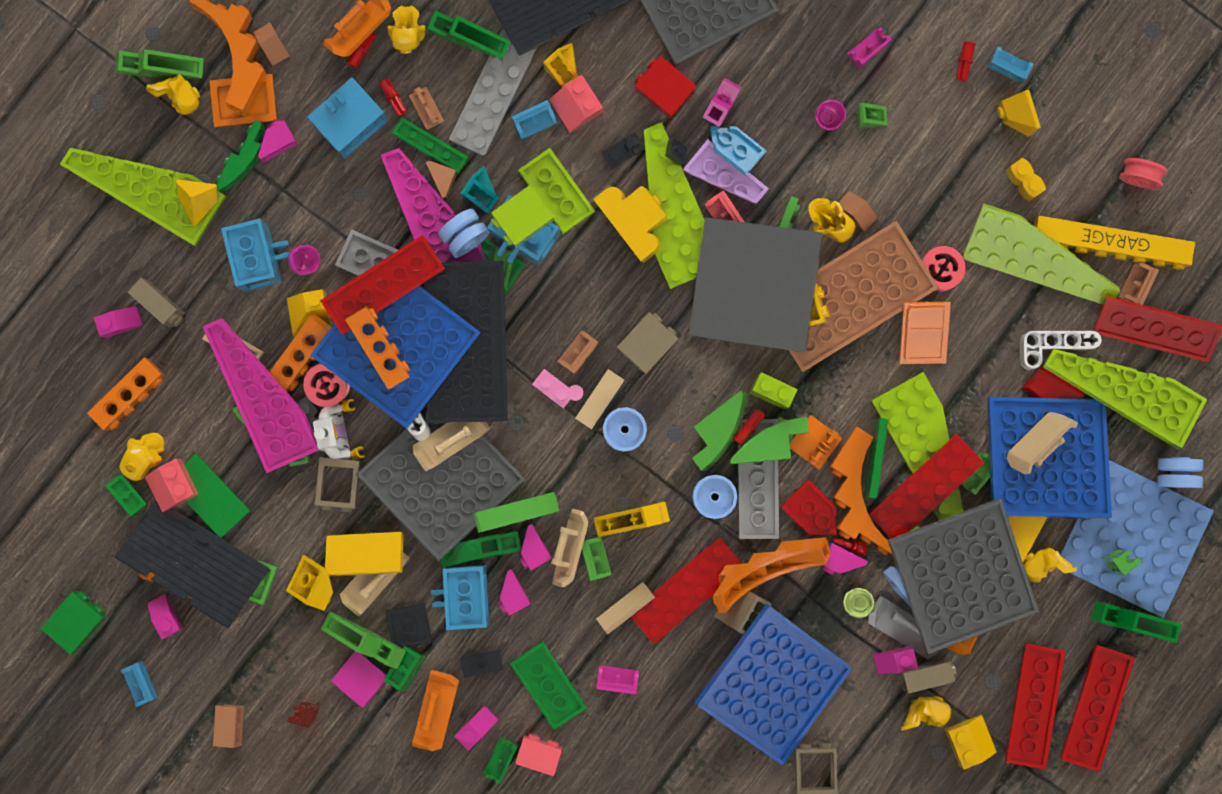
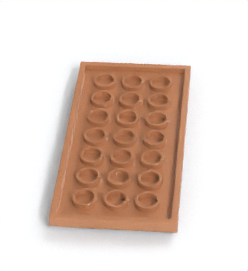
[789,221,939,372]

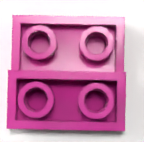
[331,651,387,708]

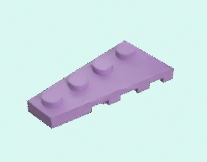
[683,139,769,205]

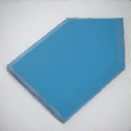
[710,126,766,176]

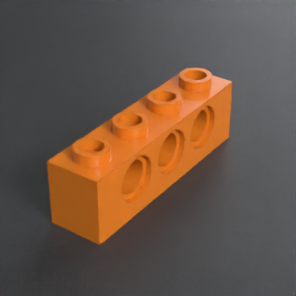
[345,306,411,390]
[270,315,331,392]
[87,357,166,431]

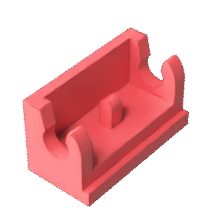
[704,190,744,222]

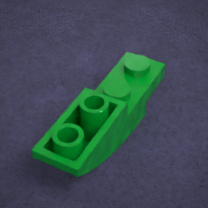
[215,120,265,193]
[440,531,522,568]

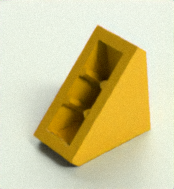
[543,43,579,87]
[176,180,218,227]

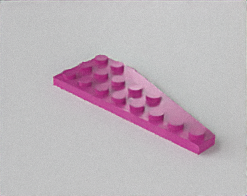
[381,148,487,262]
[203,318,319,473]

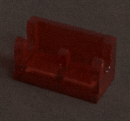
[287,702,320,728]

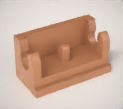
[1118,262,1159,305]
[557,330,598,375]
[213,704,244,748]

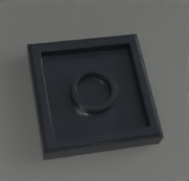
[386,603,432,648]

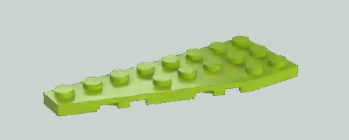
[644,122,705,289]
[60,148,227,246]
[962,203,1120,304]
[1043,349,1207,450]
[871,372,963,521]

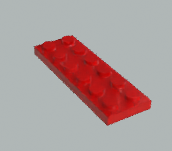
[320,235,445,335]
[1093,296,1222,363]
[869,433,984,538]
[631,537,742,644]
[1005,643,1065,770]
[1060,644,1135,772]

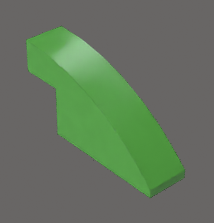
[115,49,204,79]
[692,391,748,471]
[729,417,809,464]
[473,492,559,533]
[321,611,406,669]

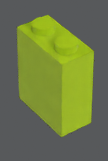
[491,184,555,248]
[749,372,798,410]

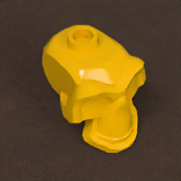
[387,6,425,53]
[146,74,200,115]
[808,198,856,243]
[119,433,165,481]
[1023,547,1077,583]
[901,696,951,731]

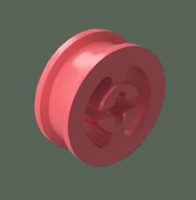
[1119,158,1168,190]
[922,246,965,291]
[303,363,351,407]

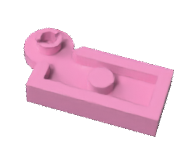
[532,369,583,409]

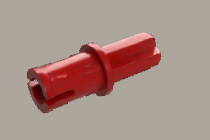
[346,33,376,69]
[956,41,976,81]
[378,78,407,117]
[733,409,765,446]

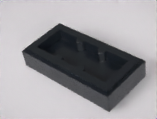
[460,649,503,678]

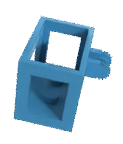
[307,78,388,159]
[487,195,561,267]
[221,219,290,292]
[431,565,490,630]

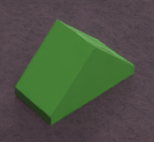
[855,103,888,129]

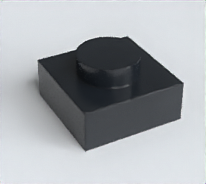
[665,138,687,166]

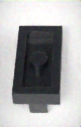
[602,132,645,170]

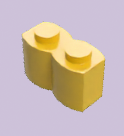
[1006,158,1046,201]

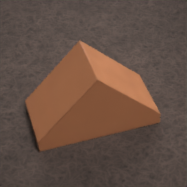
[253,23,290,66]
[426,161,457,201]
[839,191,878,232]

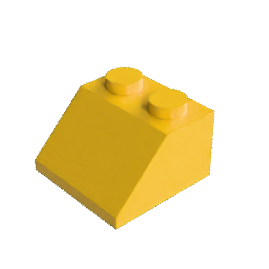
[945,715,997,770]

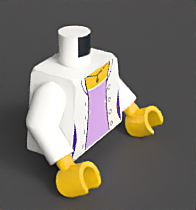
[313,399,365,461]

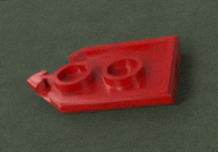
[1022,366,1083,399]
[781,479,837,535]

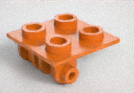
[790,415,842,470]

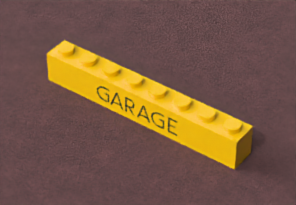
[1033,216,1195,270]

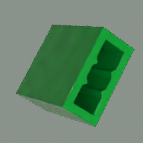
[40,591,107,655]

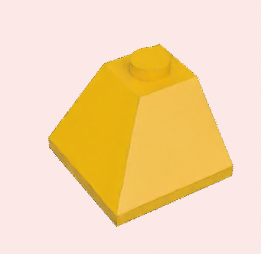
[997,90,1041,136]
[287,289,332,337]
[286,555,333,611]

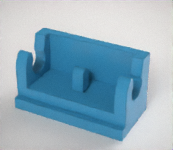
[987,46,1034,84]
[512,100,557,140]
[121,661,158,707]

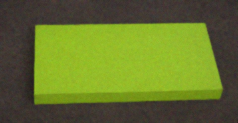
[518,148,595,235]

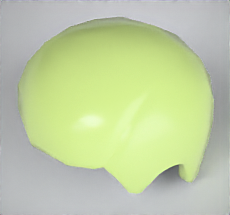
[843,588,875,618]

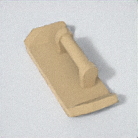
[1007,412,1078,474]
[412,422,490,471]
[551,509,588,588]
[340,552,409,616]

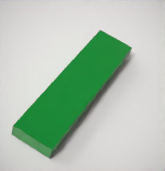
[392,117,469,174]

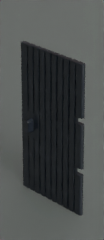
[488,0,631,56]
[114,501,270,628]

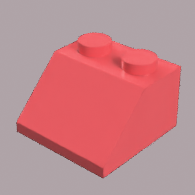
[549,75,603,133]
[145,459,199,513]
[515,734,562,776]

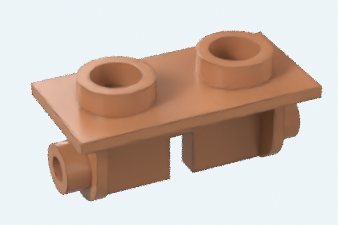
[409,87,444,130]

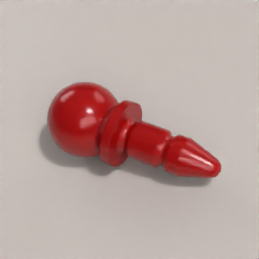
[833,539,868,556]

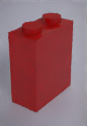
[634,56,696,120]

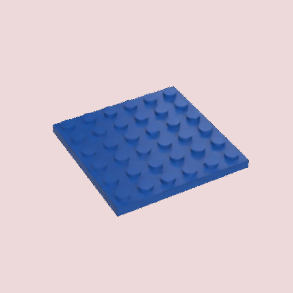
[310,286,481,429]
[987,397,1112,519]
[694,604,853,765]

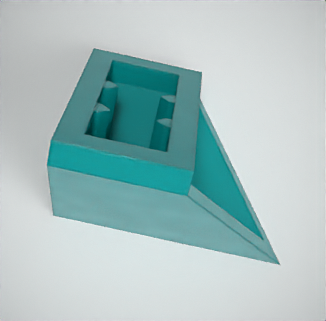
[461,166,499,214]

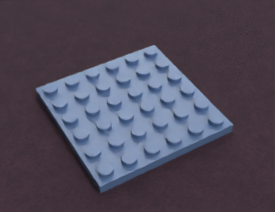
[1059,460,1214,618]

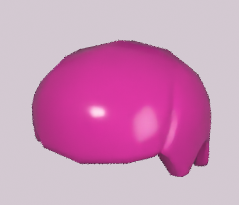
[814,100,846,131]
[288,245,321,275]

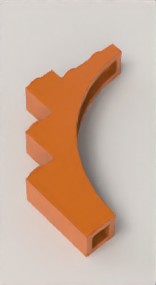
[189,0,266,116]
[829,426,892,555]
[713,537,831,613]

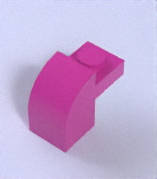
[703,78,742,127]

